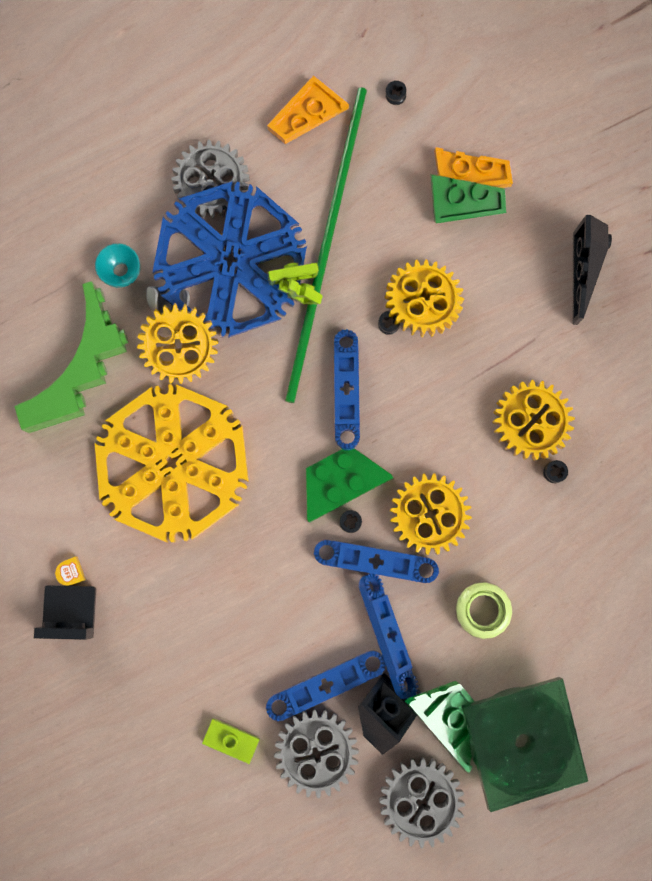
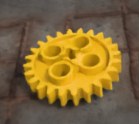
[384,259,464,337]
[137,303,218,384]
[492,380,575,461]
[390,473,472,555]

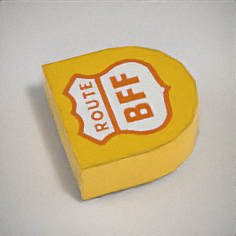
[55,556,86,586]

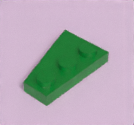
[430,174,507,224]

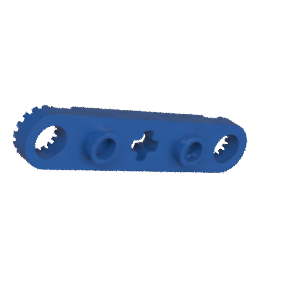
[334,329,360,450]
[314,540,439,583]
[359,573,419,699]
[266,650,386,721]

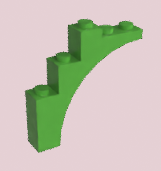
[14,281,129,433]

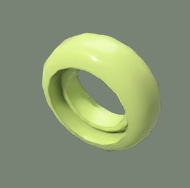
[456,582,512,639]

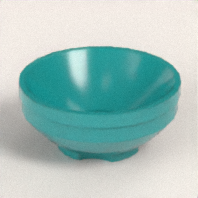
[95,243,140,288]

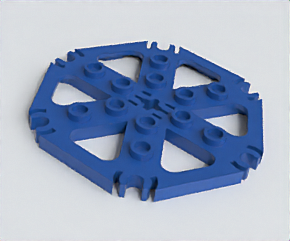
[152,181,307,338]

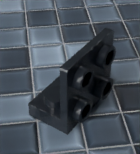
[34,585,96,640]

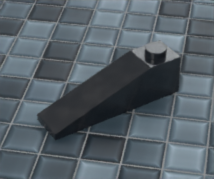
[573,215,612,325]

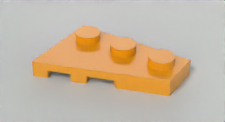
[267,75,349,144]
[434,147,513,188]

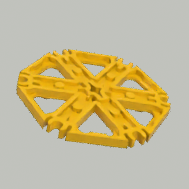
[95,384,249,543]

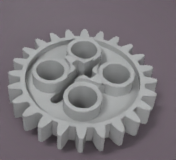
[171,140,250,218]
[274,709,359,798]
[379,757,465,848]

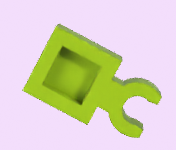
[278,279,323,304]

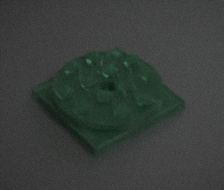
[462,677,588,812]

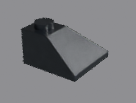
[358,673,417,755]

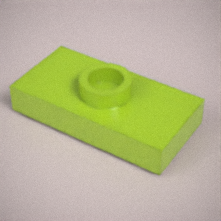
[268,263,319,285]
[202,718,260,764]

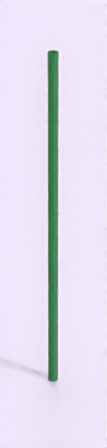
[285,87,367,403]

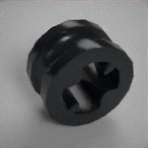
[386,81,407,105]
[378,311,400,335]
[543,460,568,484]
[340,510,362,533]

